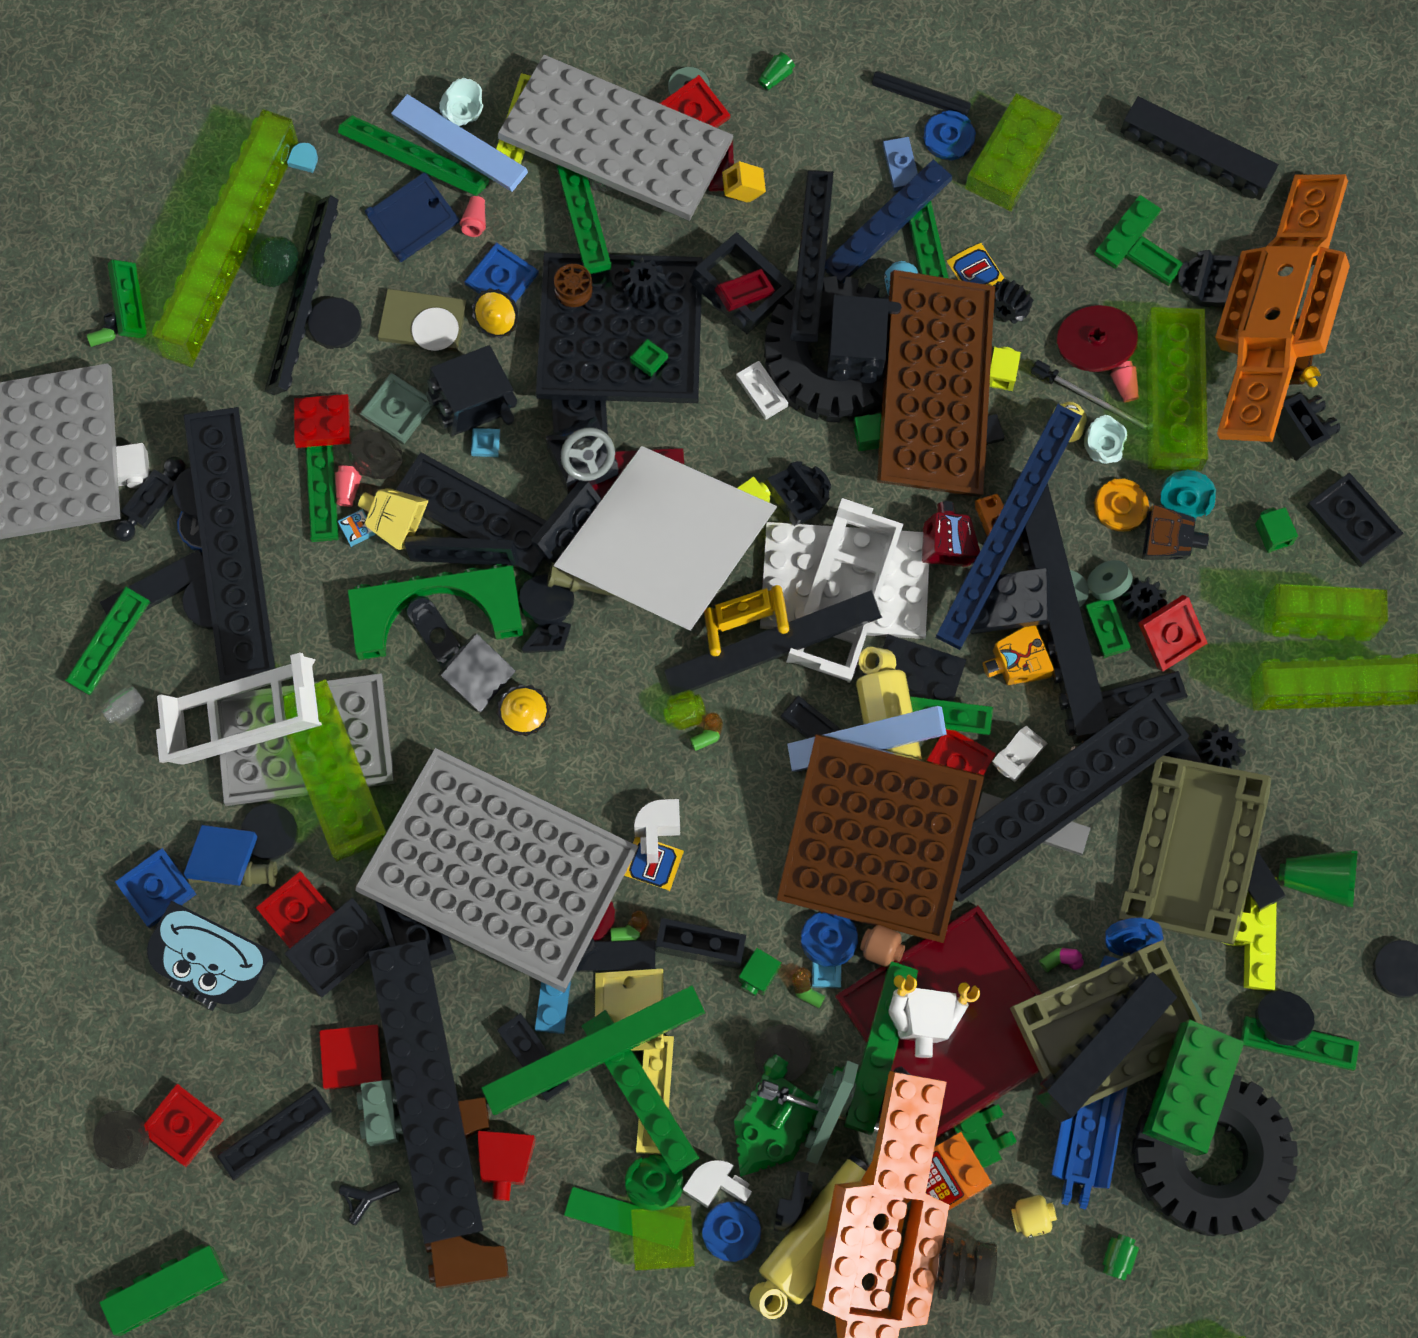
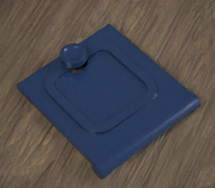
[365,172,460,262]

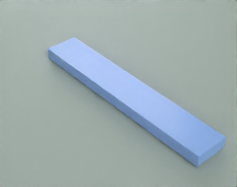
[391,94,528,192]
[788,706,947,772]

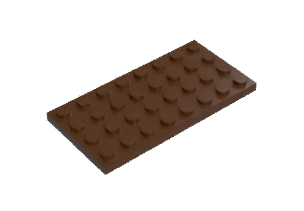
[877,270,995,497]

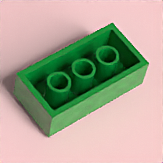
[1142,1020,1244,1156]

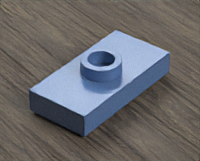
[883,137,918,191]

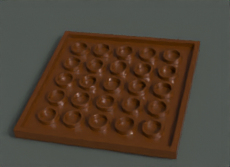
[777,734,985,943]

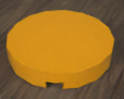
[1094,479,1149,532]

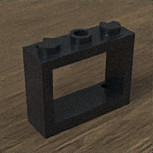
[689,232,794,335]

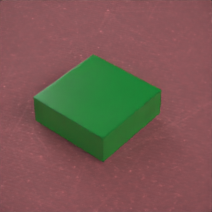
[630,339,668,377]

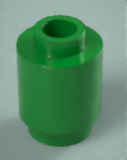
[1102,1234,1139,1281]

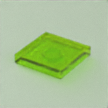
[631,1206,695,1271]

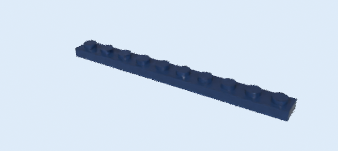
[935,404,1082,650]

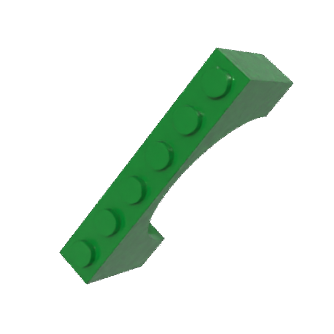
[348,564,524,660]

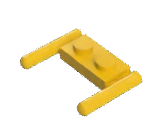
[704,585,789,656]

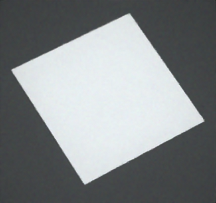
[554,446,777,630]

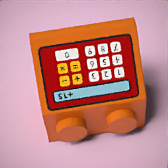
[926,1132,992,1210]

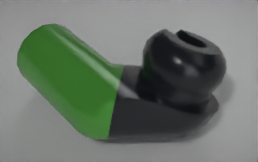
[87,312,118,347]

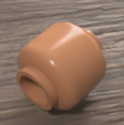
[860,925,905,967]

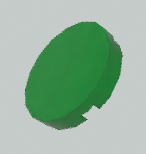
[625,1154,684,1211]

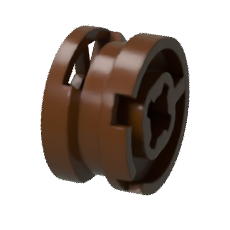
[554,264,592,307]

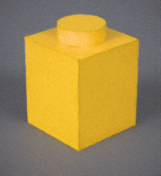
[722,161,766,202]

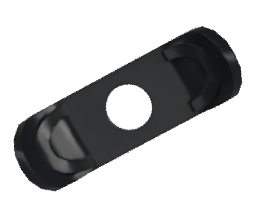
[406,596,461,669]

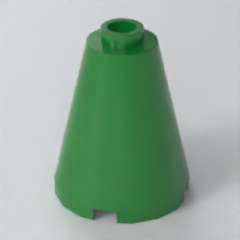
[1279,850,1358,907]

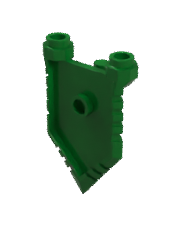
[734,1054,822,1177]

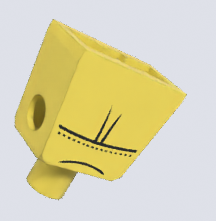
[358,489,428,550]

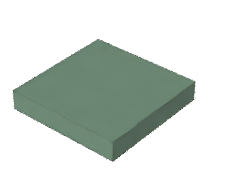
[360,373,432,444]

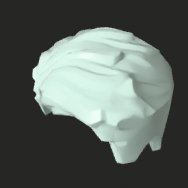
[439,78,483,126]
[1084,415,1127,464]

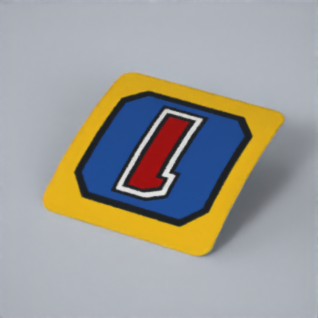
[947,243,1004,286]
[624,837,684,891]

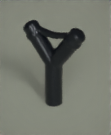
[339,1180,401,1225]

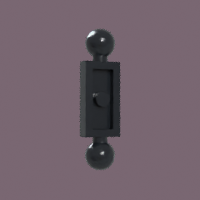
[113,456,186,542]

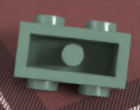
[357,1080,403,1146]

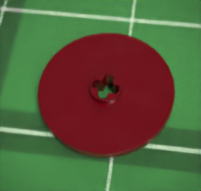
[1057,305,1138,372]

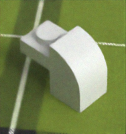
[992,726,1048,782]
[634,799,680,863]
[683,1160,752,1208]

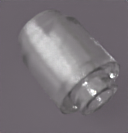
[101,686,145,725]

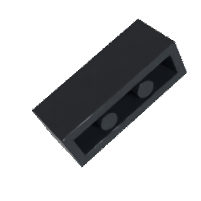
[656,918,746,969]

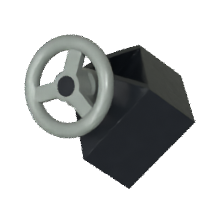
[545,416,619,494]

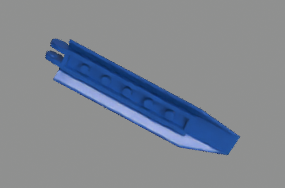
[1051,956,1128,1209]

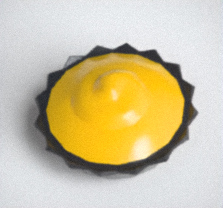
[472,288,519,339]
[496,684,551,737]

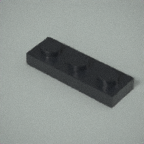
[497,1013,571,1102]

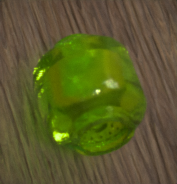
[663,690,706,730]

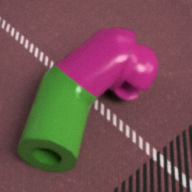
[1039,947,1084,972]

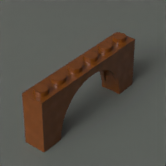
[425,1097,509,1289]

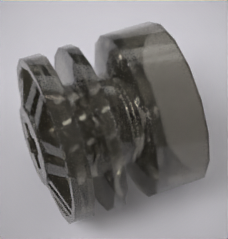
[935,1236,997,1306]

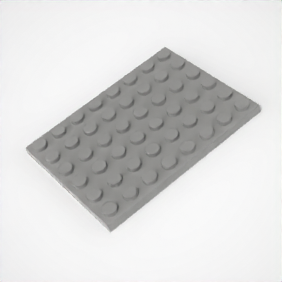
[355,748,638,993]

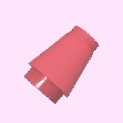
[460,196,486,237]
[1110,361,1139,403]
[335,465,362,507]

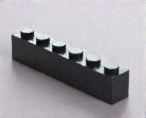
[1120,96,1279,200]
[1035,972,1177,1123]

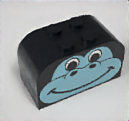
[147,901,282,1014]

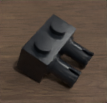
[1276,393,1341,461]

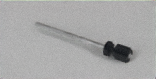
[1030,360,1148,429]
[757,1079,879,1132]

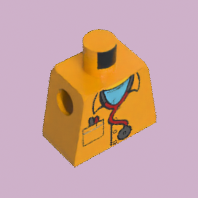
[983,626,1054,685]

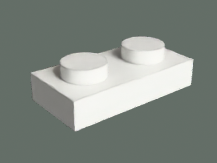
[736,361,788,420]

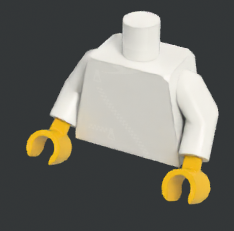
[889,975,980,1058]

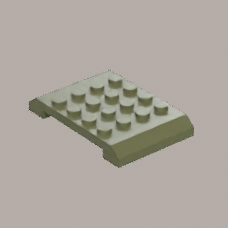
[1119,756,1271,945]
[1010,940,1204,1108]

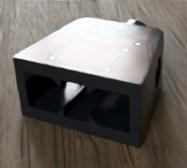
[1142,504,1209,560]

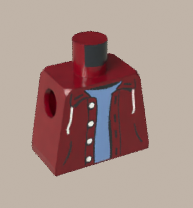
[922,501,980,567]

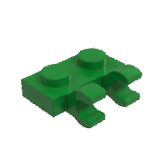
[954,1104,1017,1169]

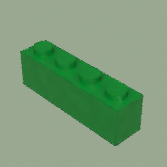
[99,1244,229,1337]

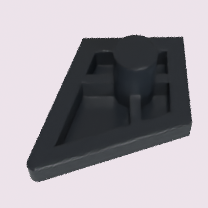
[522,622,571,653]

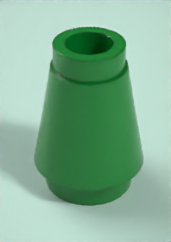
[757,52,795,91]

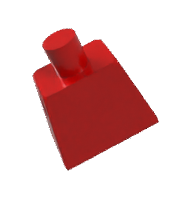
[478,1131,536,1201]

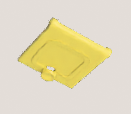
[595,969,664,1050]

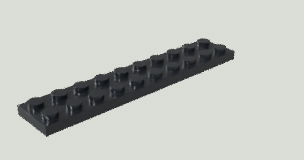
[184,407,276,684]
[955,690,1189,902]
[369,939,484,1244]

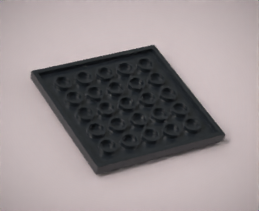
[536,252,703,403]

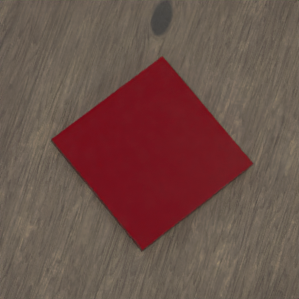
[835,905,1042,1139]

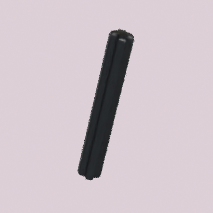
[872,71,971,116]

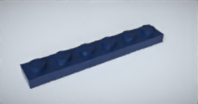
[825,159,952,284]

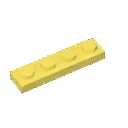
[636,1036,674,1155]

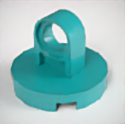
[1160,469,1216,519]

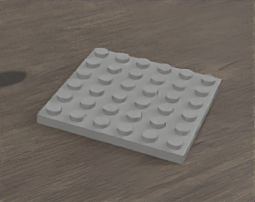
[0,363,120,539]

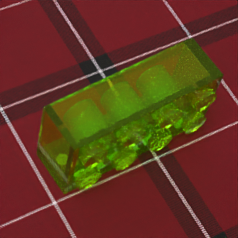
[965,93,1062,212]
[1264,584,1388,641]

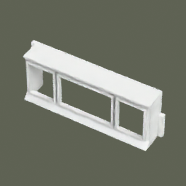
[786,498,903,683]
[156,653,322,764]

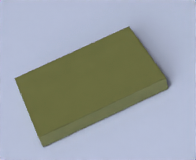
[378,289,467,352]

